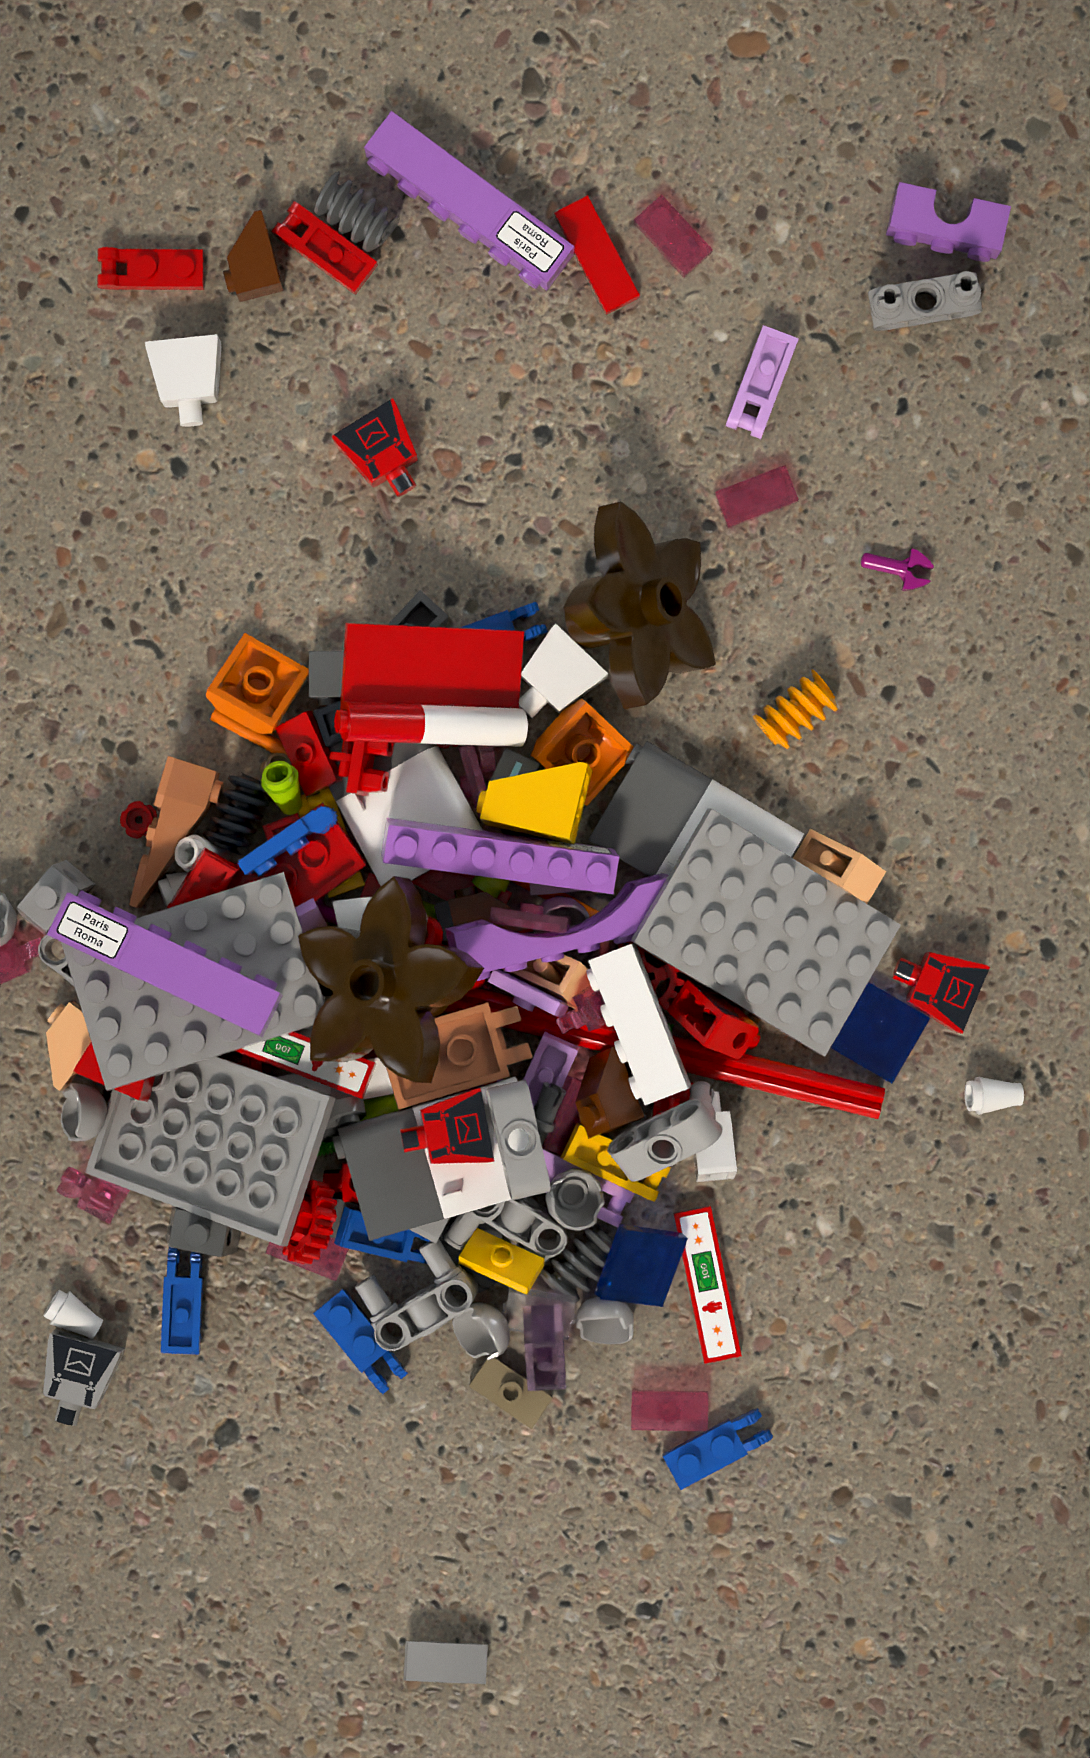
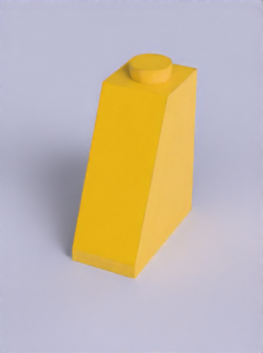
[477,762,592,844]

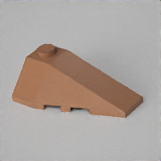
[129,756,224,908]

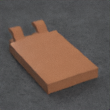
[386,1002,533,1110]

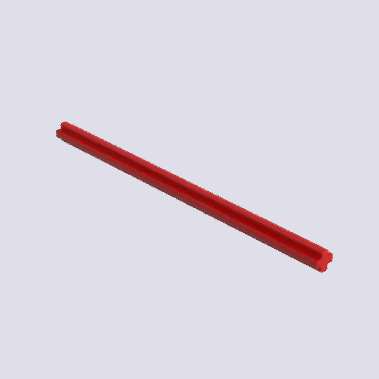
[443,988,885,1119]

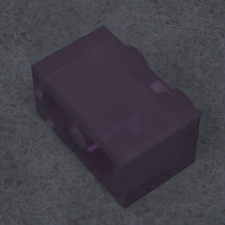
[523,1304,566,1391]

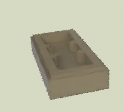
[469,1357,553,1429]

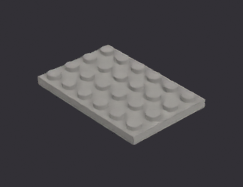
[631,808,901,1056]
[61,872,325,1091]
[85,1056,336,1246]

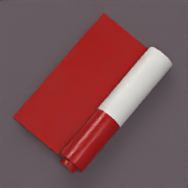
[334,623,528,747]

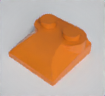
[206,633,309,734]
[531,698,634,806]

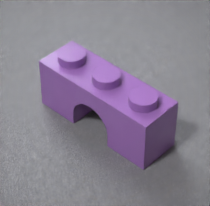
[886,182,1011,262]

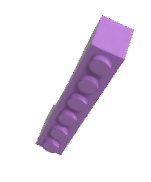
[445,873,669,981]

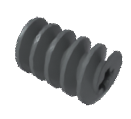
[314,171,400,253]
[540,1223,625,1303]

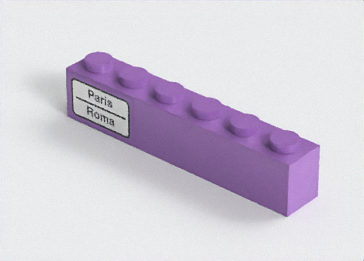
[364,111,574,291]
[381,818,619,894]
[47,890,283,1037]

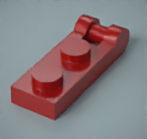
[271,201,378,295]
[97,247,204,290]

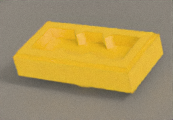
[458,1228,545,1295]

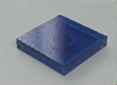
[830,982,930,1084]
[594,1224,688,1307]

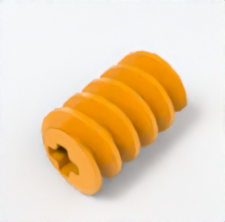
[752,669,838,750]

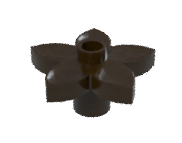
[563,501,716,709]
[298,876,484,1083]

